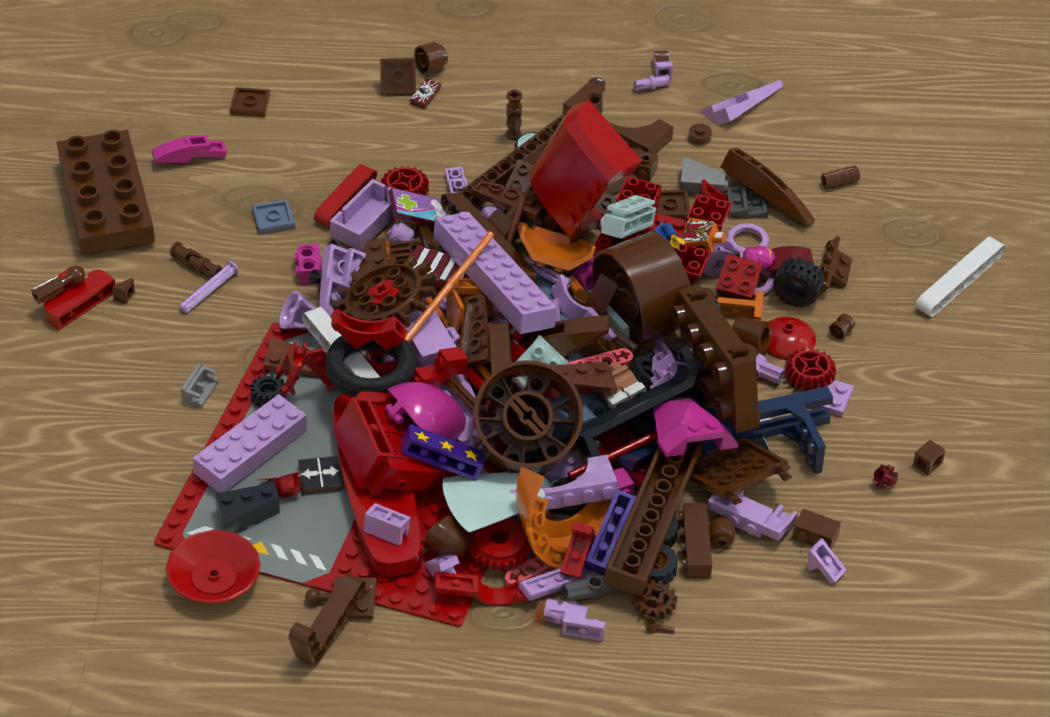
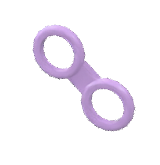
[726,223,774,297]

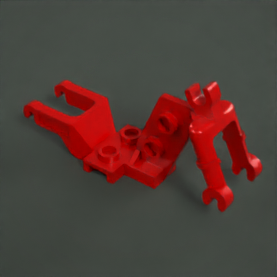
[276,342,398,397]

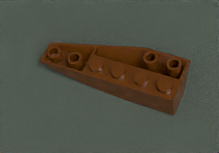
[720,147,815,226]

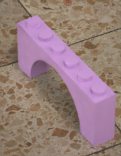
[501,455,618,516]

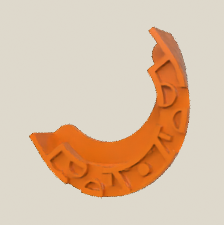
[516,467,612,569]

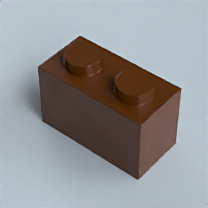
[793,509,841,549]

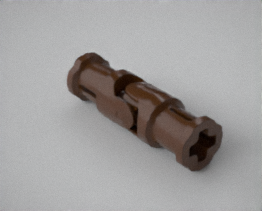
[506,90,523,140]
[170,241,222,279]

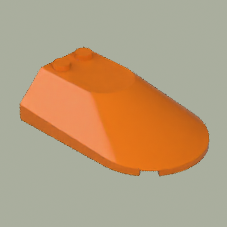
[517,222,596,273]

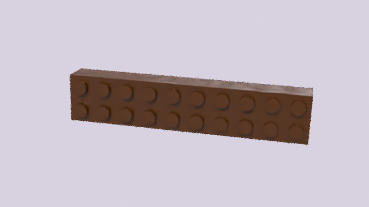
[603,440,705,597]

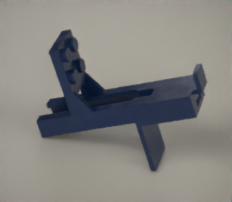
[701,386,833,474]

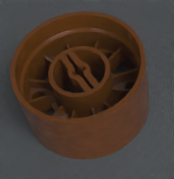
[592,232,691,345]
[470,360,583,475]

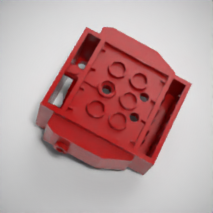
[333,391,456,495]

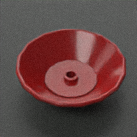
[165,530,261,604]

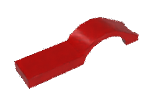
[434,572,527,606]

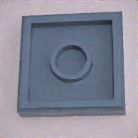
[252,200,295,235]

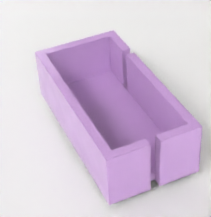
[330,179,394,251]

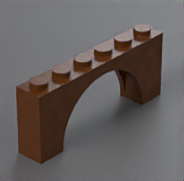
[563,82,673,154]

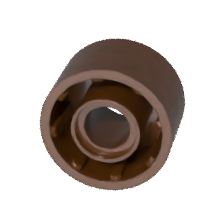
[414,42,448,75]

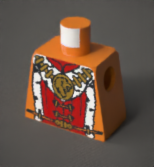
[681,218,726,253]

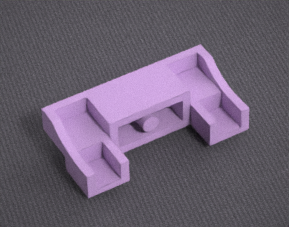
[708,490,798,541]

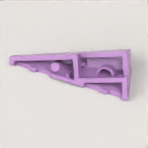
[701,80,783,125]
[319,244,366,319]
[650,338,680,394]

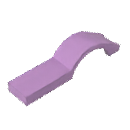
[551,274,617,342]

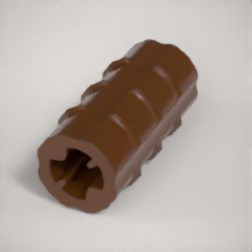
[821,165,860,189]

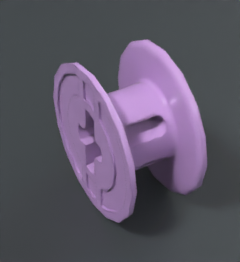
[703,239,736,277]

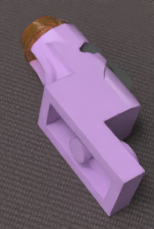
[536,599,605,641]

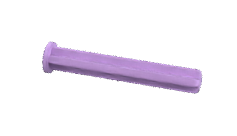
[179,261,239,313]

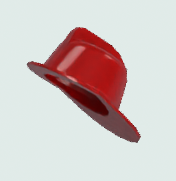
[257,471,304,497]

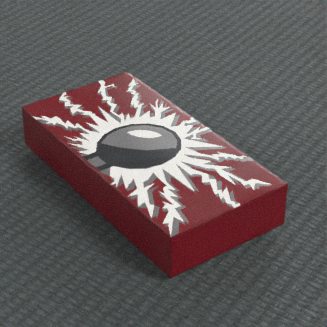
[410,78,441,109]

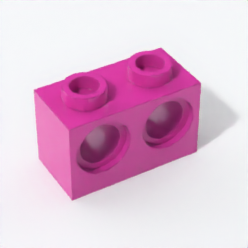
[294,244,322,285]

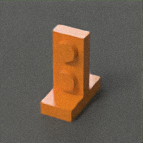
[717,290,764,320]

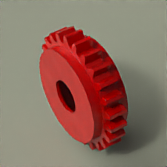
[468,517,532,572]

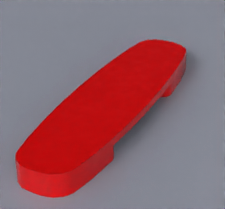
[333,393,422,576]

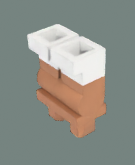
[598,362,646,409]

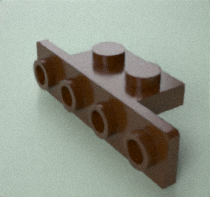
[818,236,852,297]

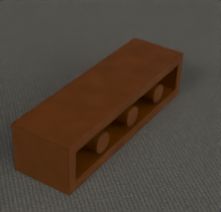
[678,503,712,578]

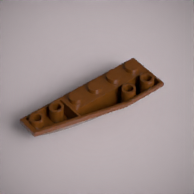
[517,315,610,358]

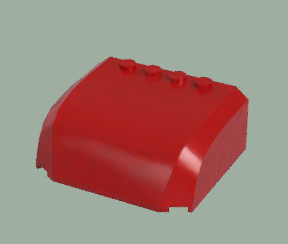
[529,100,642,240]

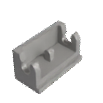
[181,363,219,408]

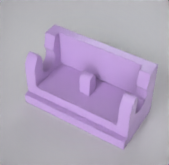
[364,503,411,545]

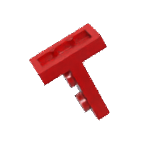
[560,521,596,579]

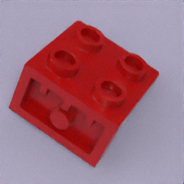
[716,254,763,301]

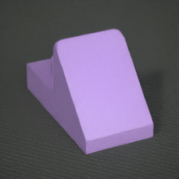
[808,538,846,584]
[424,555,459,577]

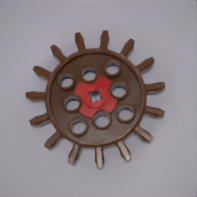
[331,254,439,327]

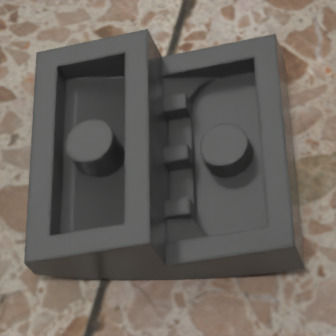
[727,185,768,218]

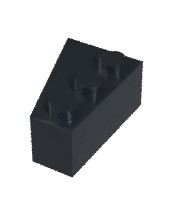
[215,482,280,533]

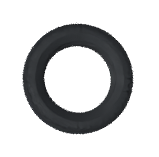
[325,335,416,397]

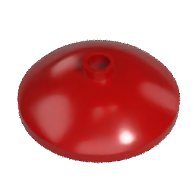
[767,316,816,360]

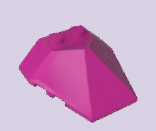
[652,396,738,457]

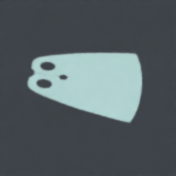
[443,473,545,532]

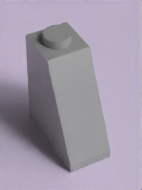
[680,157,728,196]

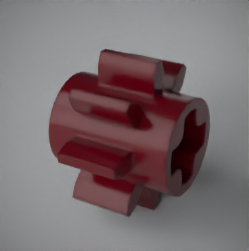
[873,464,898,489]

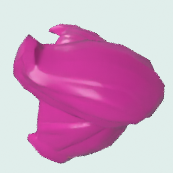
[742,246,775,270]

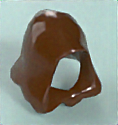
[423,514,469,558]

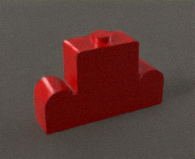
[44,267,115,331]

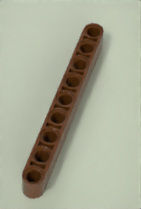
[440,192,536,283]

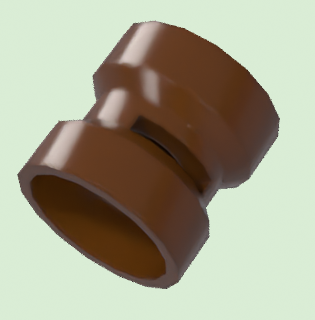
[829,314,855,340]

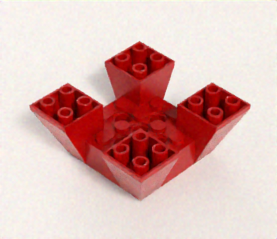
[594,176,732,286]

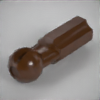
[31,266,85,304]

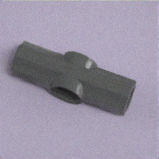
[562,573,623,601]

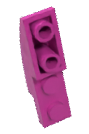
[151,135,227,164]

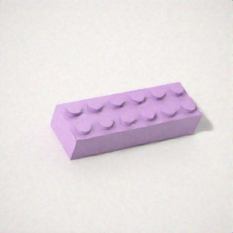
[193,394,307,493]

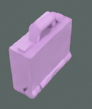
[405,317,460,367]

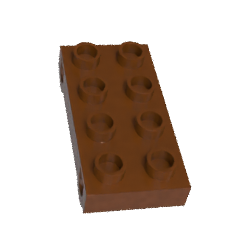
[56,130,155,255]
[672,285,761,433]

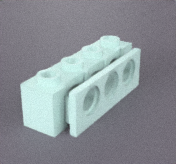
[601,195,656,238]

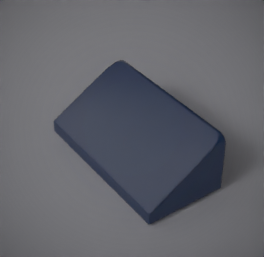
[617,446,657,472]

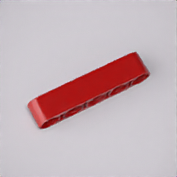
[314,164,377,228]

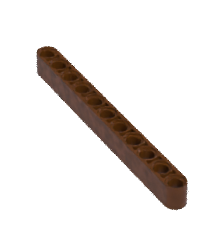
[459,93,603,208]

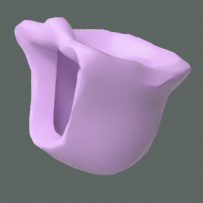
[279,291,315,330]

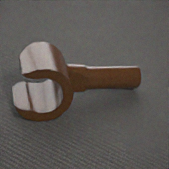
[645,617,675,634]

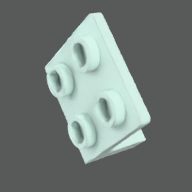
[517,335,568,379]

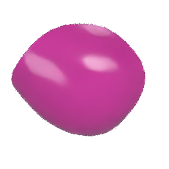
[385,382,466,440]

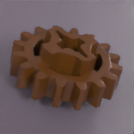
[632,579,677,620]

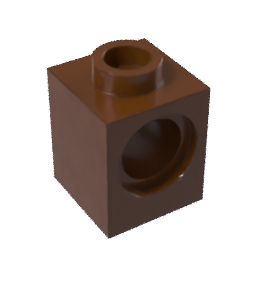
[913,440,945,475]

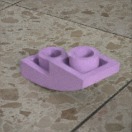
[445,167,468,193]

